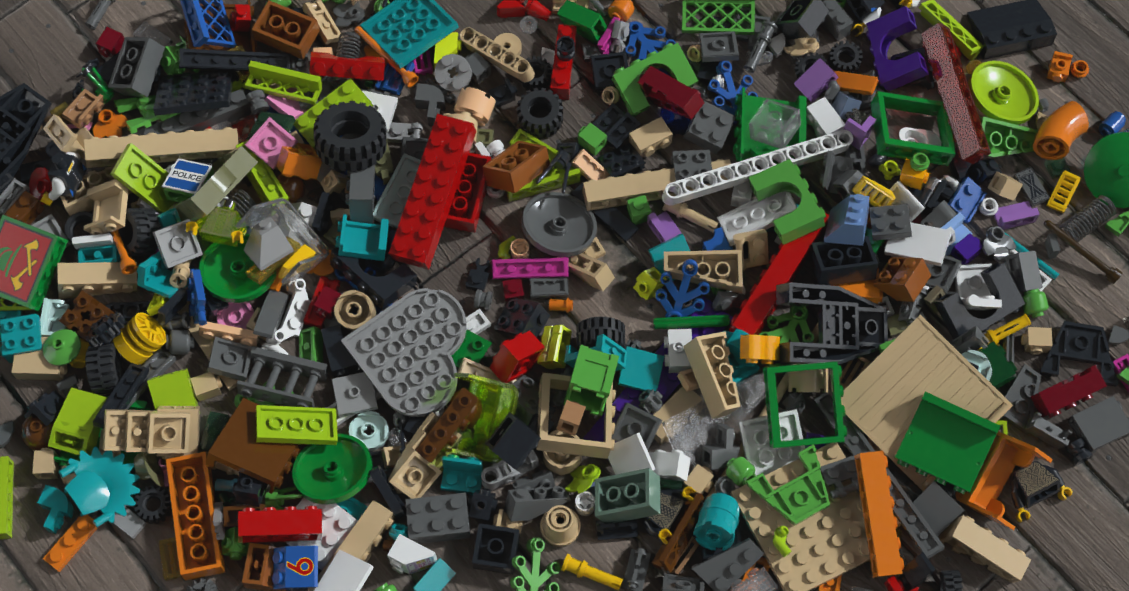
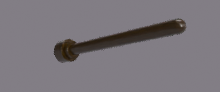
[1044,220,1123,284]

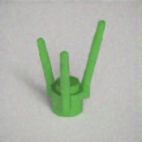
[265,486,302,510]

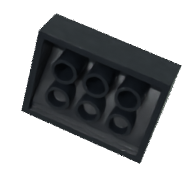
[966,0,1057,60]

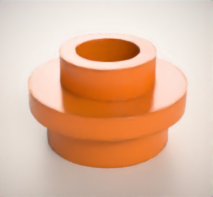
[1070,60,1089,78]

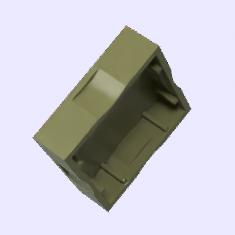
[169,146,258,221]

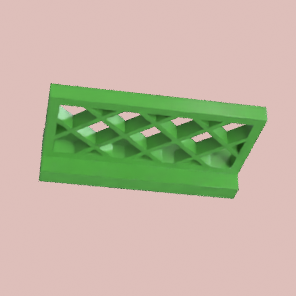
[682,0,755,35]

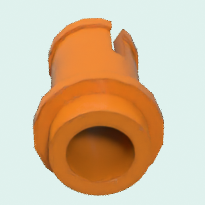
[549,298,573,313]

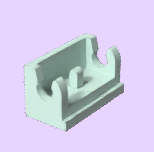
[40,298,70,337]

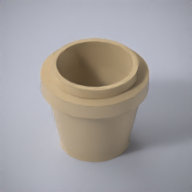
[540,505,581,547]

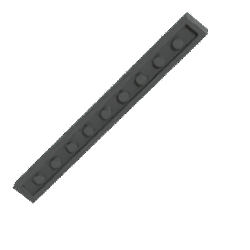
[814,390,944,559]

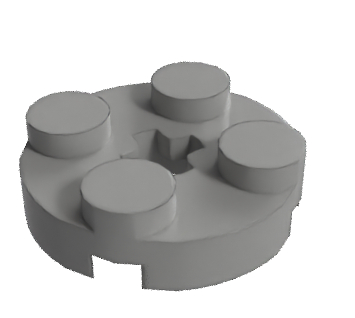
[435,54,472,91]

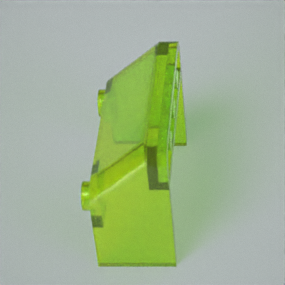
[441,373,519,463]

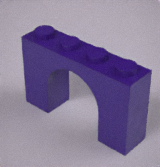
[866,6,929,91]

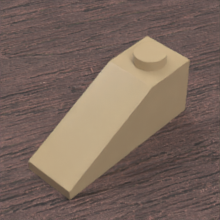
[557,253,615,291]

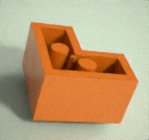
[276,143,322,180]

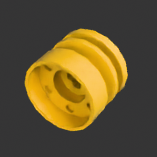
[113,313,166,365]

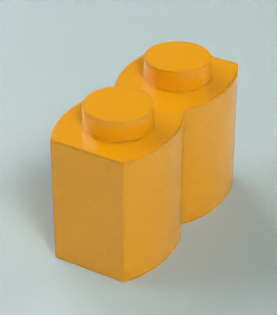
[740,335,780,364]

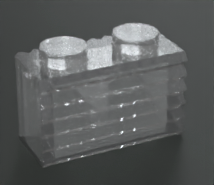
[730,567,778,591]

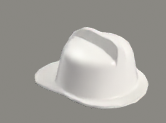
[899,127,941,146]

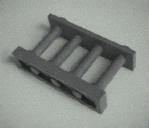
[237,346,328,408]

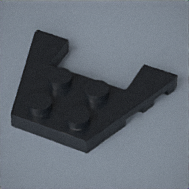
[1039,321,1118,387]

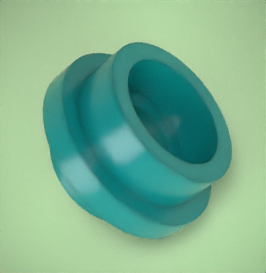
[389,524,409,540]

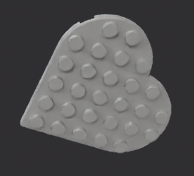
[341,288,467,417]

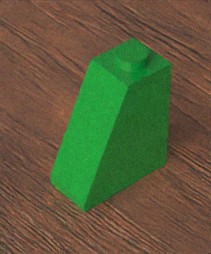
[557,0,607,46]

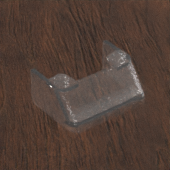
[236,198,329,284]

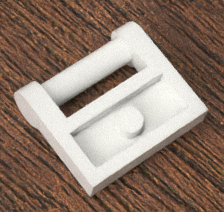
[960,294,1002,311]

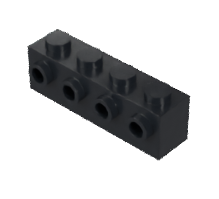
[232,472,268,507]

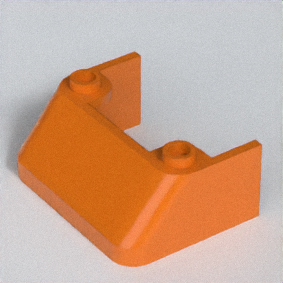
[955,431,1053,530]

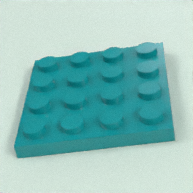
[360,0,459,69]

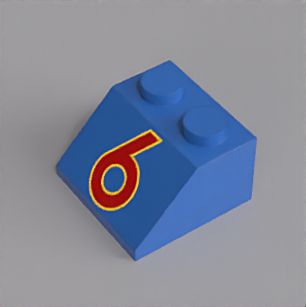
[272,546,318,590]

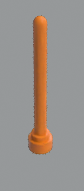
[355,26,419,88]
[111,229,137,275]

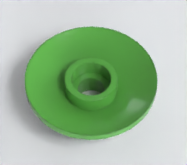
[43,329,81,366]

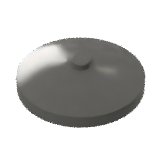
[521,192,597,257]

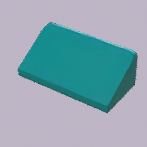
[413,558,456,591]

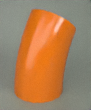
[1033,101,1089,160]

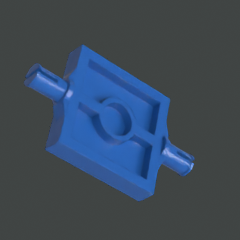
[187,269,207,325]

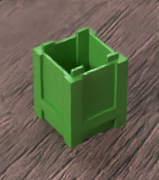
[563,345,619,416]

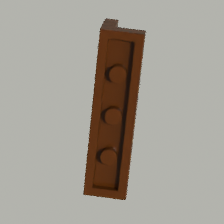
[652,492,705,573]

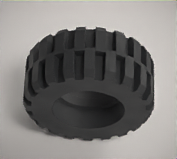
[313,101,387,172]

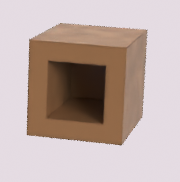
[556,400,586,436]

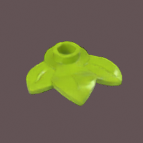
[565,464,601,494]

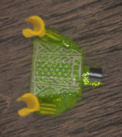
[186,200,247,247]

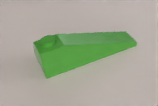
[968,117,1038,157]

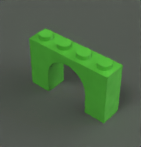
[612,43,698,117]
[749,159,826,245]

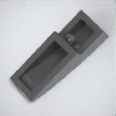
[253,290,289,338]

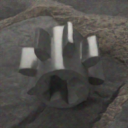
[638,389,663,413]

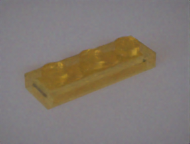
[245,236,301,285]

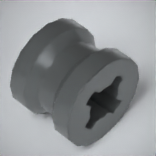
[474,289,493,310]

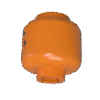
[608,0,634,22]

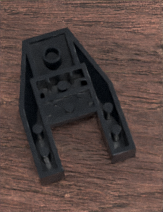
[0,83,52,195]
[776,283,888,364]

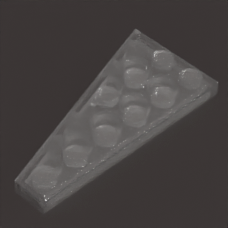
[662,373,765,476]

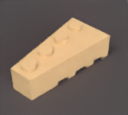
[938,516,1031,583]

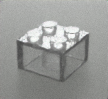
[749,99,801,149]

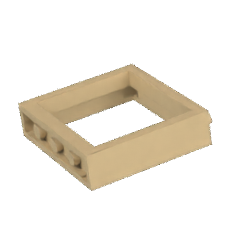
[536,373,616,459]

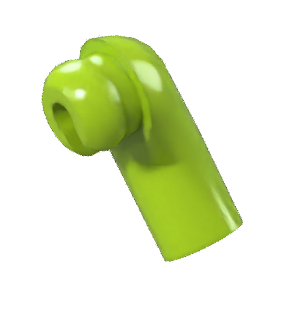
[498,235,516,259]
[773,525,792,558]

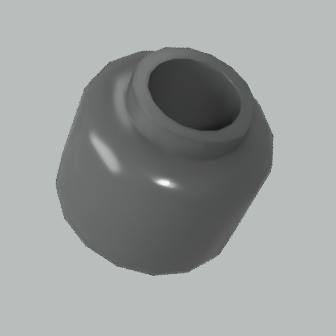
[166,330,194,355]

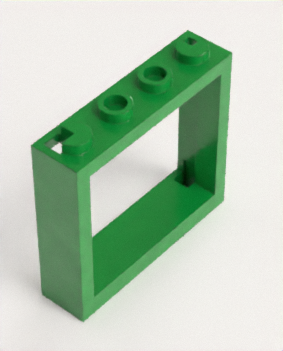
[871,91,956,166]
[763,361,847,448]

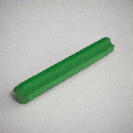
[653,315,730,329]

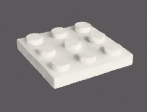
[738,409,805,476]
[286,498,358,570]

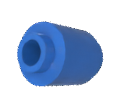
[1099,111,1126,137]

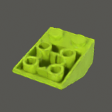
[48,387,108,456]

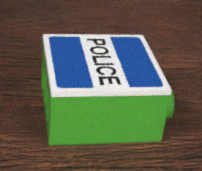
[162,158,214,202]

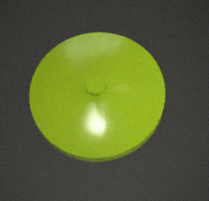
[968,61,1039,125]

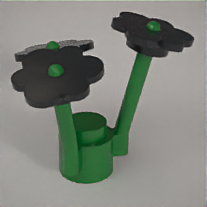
[72,58,114,104]

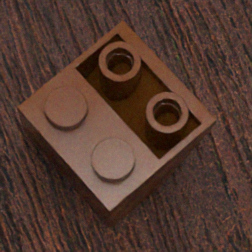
[873,257,931,302]
[242,543,286,591]

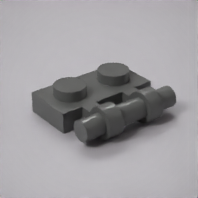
[820,454,860,499]

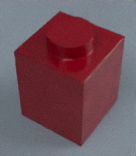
[95,27,125,58]
[314,286,341,320]

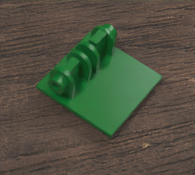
[451,330,492,368]

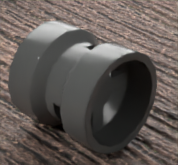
[246,90,269,115]

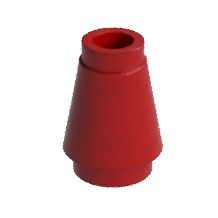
[525,0,551,21]

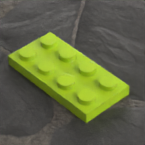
[292,78,373,149]
[110,143,176,214]
[256,405,338,445]

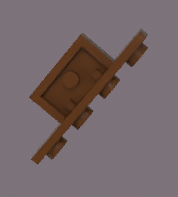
[416,388,479,463]

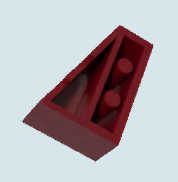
[637,66,705,120]
[1031,365,1107,418]

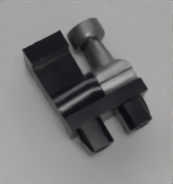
[904,177,954,216]

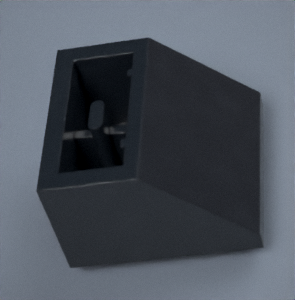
[485,412,541,470]

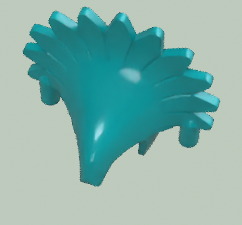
[59,447,140,527]

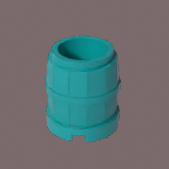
[693,493,740,550]

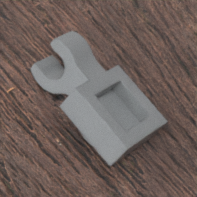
[610,20,629,52]

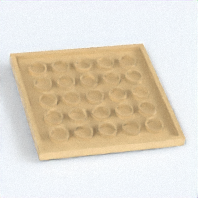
[730,442,870,591]

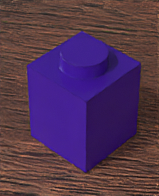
[950,233,983,265]

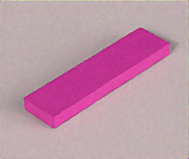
[492,257,569,279]

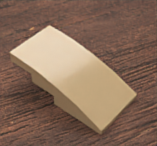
[103,409,190,453]
[388,412,462,499]

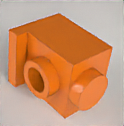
[1047,51,1073,82]

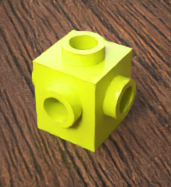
[633,267,668,300]

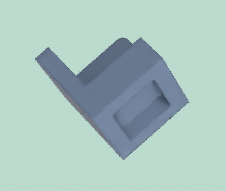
[832,92,862,120]

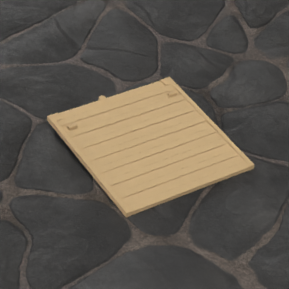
[841,314,1013,492]

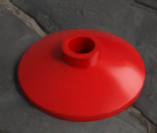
[29,167,52,205]

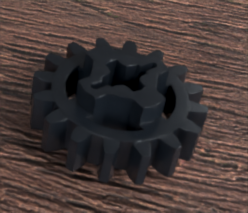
[85,312,126,347]

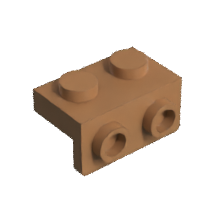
[62,89,104,129]

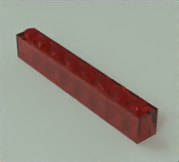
[921,23,991,164]

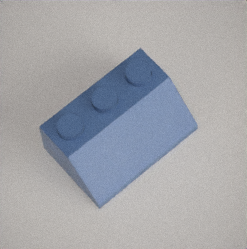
[824,194,870,246]

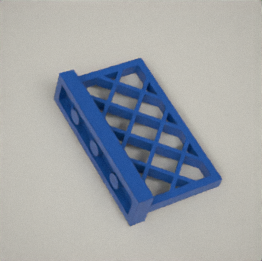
[180,0,236,48]

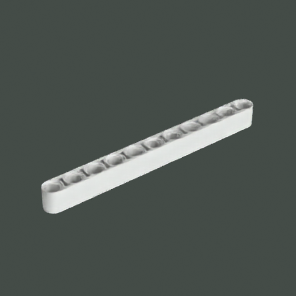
[662,130,853,205]

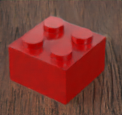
[490,331,545,385]

